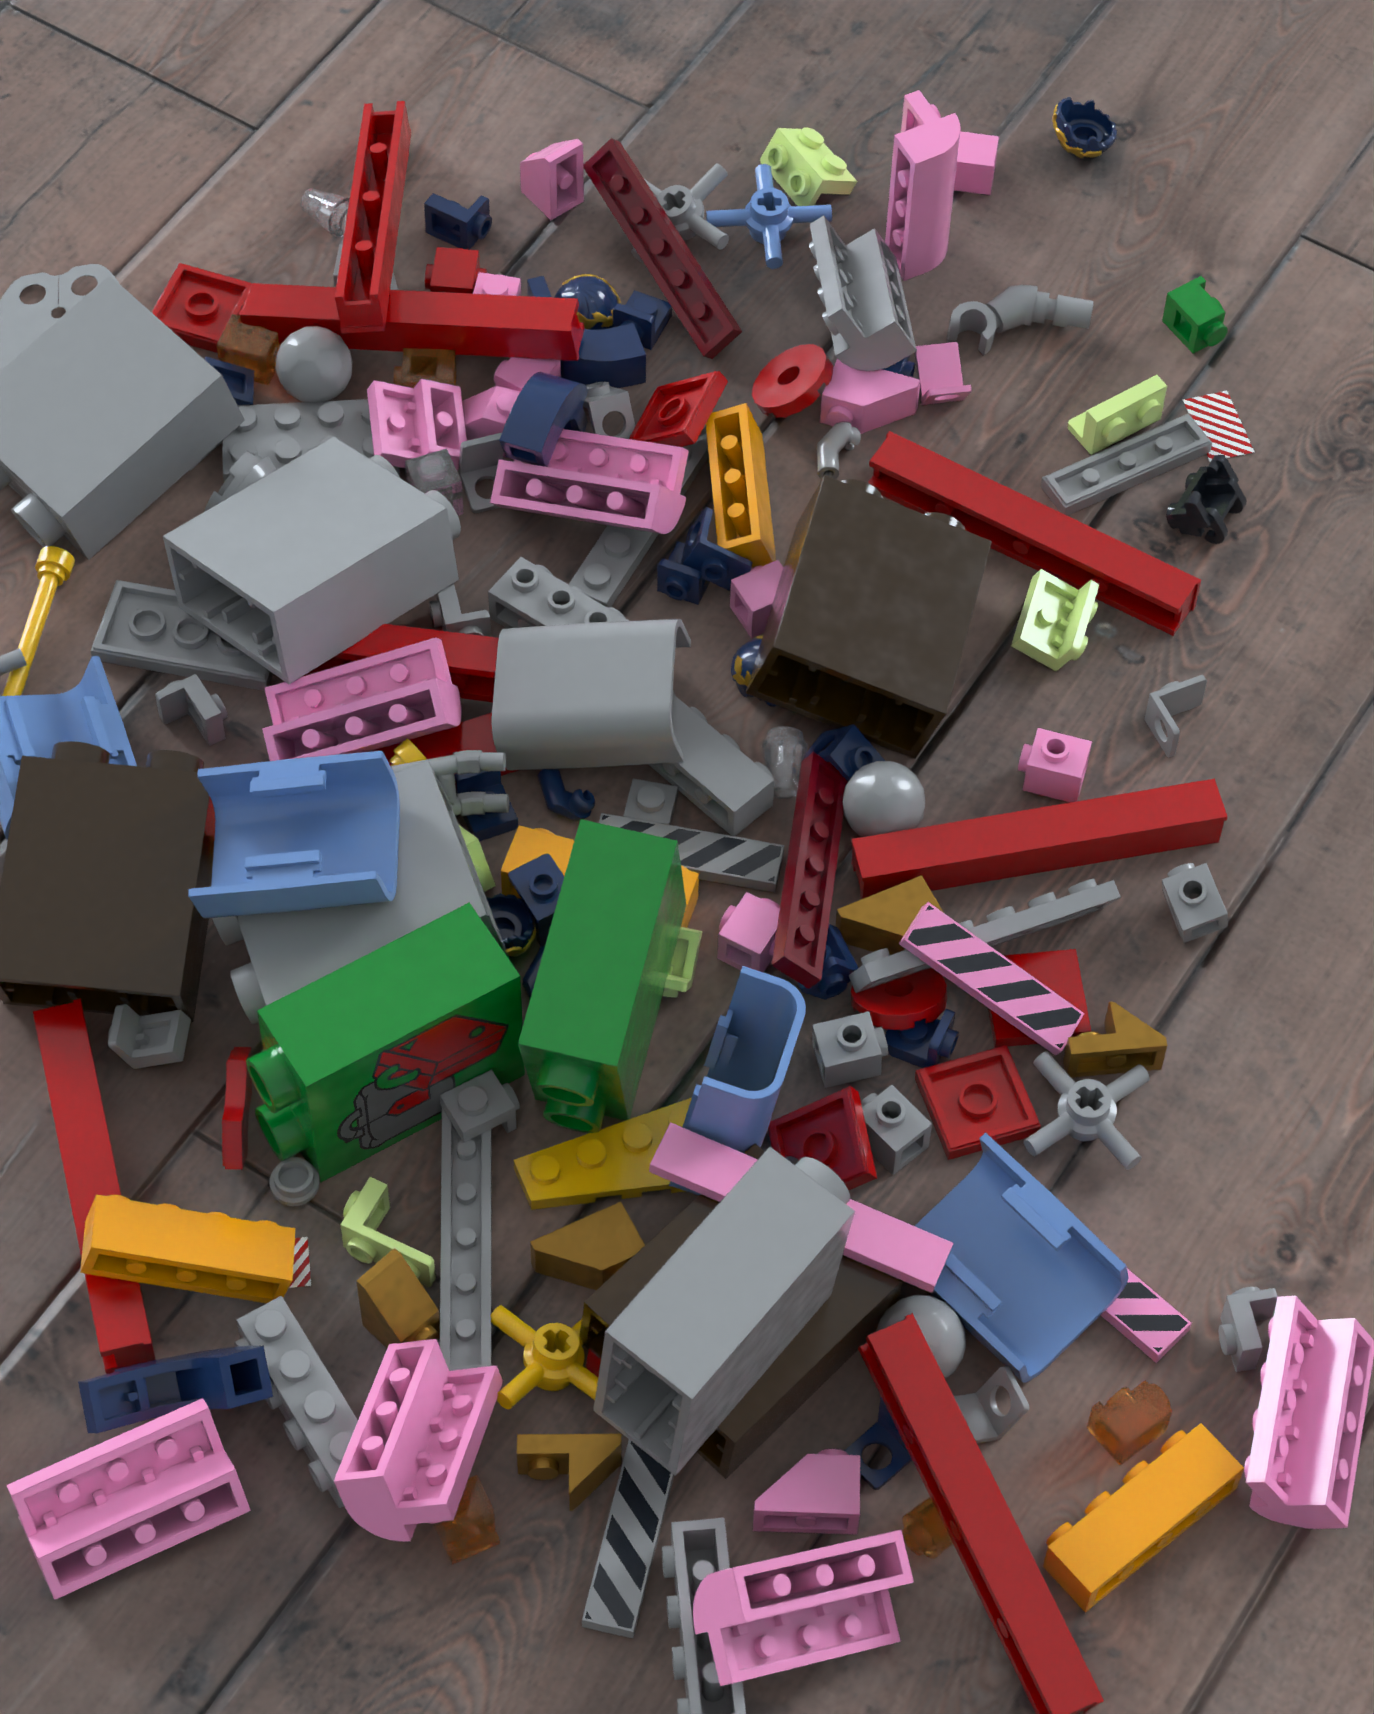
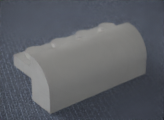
[809,216,917,371]

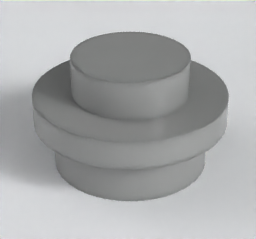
[269,1157,320,1206]

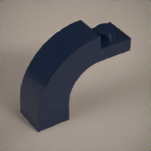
[527,276,646,388]
[499,372,588,467]
[78,1346,273,1433]

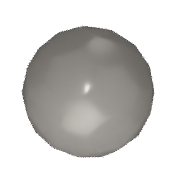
[275,326,353,403]
[843,761,925,837]
[876,1295,966,1379]

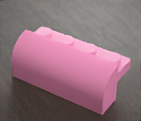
[885,90,960,281]
[490,429,689,534]
[262,638,462,761]
[1244,1296,1374,1529]
[334,1339,503,1542]
[6,1398,251,1600]
[693,1530,914,1686]

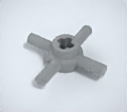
[631,163,729,263]
[1023,1051,1150,1170]

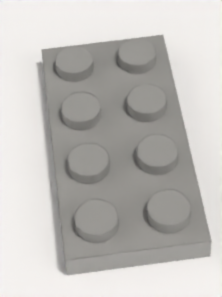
[222,399,399,482]

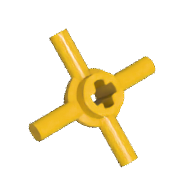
[491,1305,598,1410]

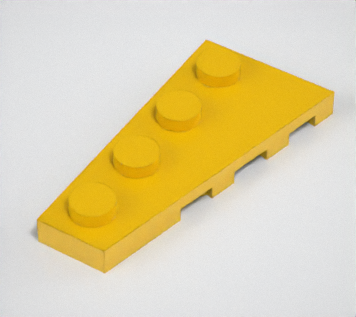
[514,1098,692,1210]

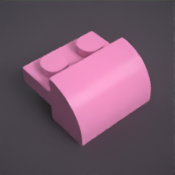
[367,379,467,481]

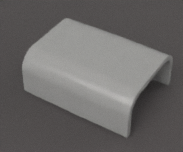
[492,619,691,770]

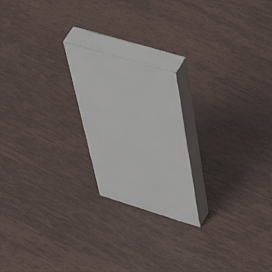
[91,580,273,691]

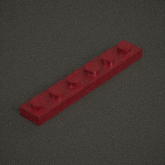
[583,138,742,359]
[772,752,848,989]

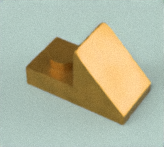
[1063,1001,1168,1078]
[517,1434,621,1511]

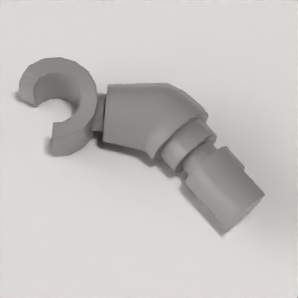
[946,285,1094,356]

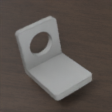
[583,382,635,439]
[458,433,504,513]
[1144,675,1207,758]
[954,1366,1029,1443]

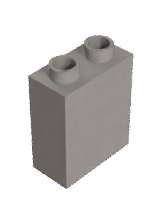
[0,275,245,560]
[163,437,461,684]
[212,760,509,1024]
[593,1147,855,1476]

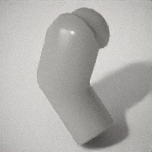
[816,422,861,479]

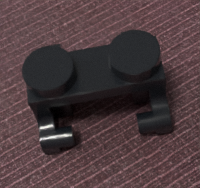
[1166,455,1247,544]

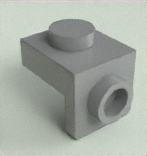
[429,583,491,637]
[155,674,228,746]
[108,1004,191,1069]
[440,1070,520,1142]
[1218,1287,1278,1372]

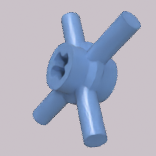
[706,164,832,269]

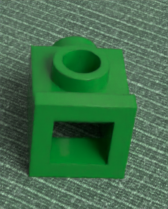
[1162,276,1228,354]

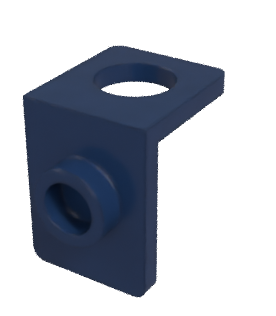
[681,507,753,591]
[800,724,885,782]
[508,854,564,946]
[844,1397,912,1490]

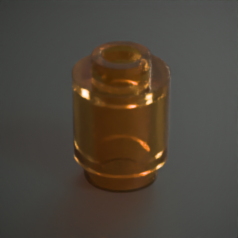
[902,1496,953,1559]

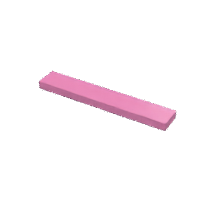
[649,1122,953,1293]

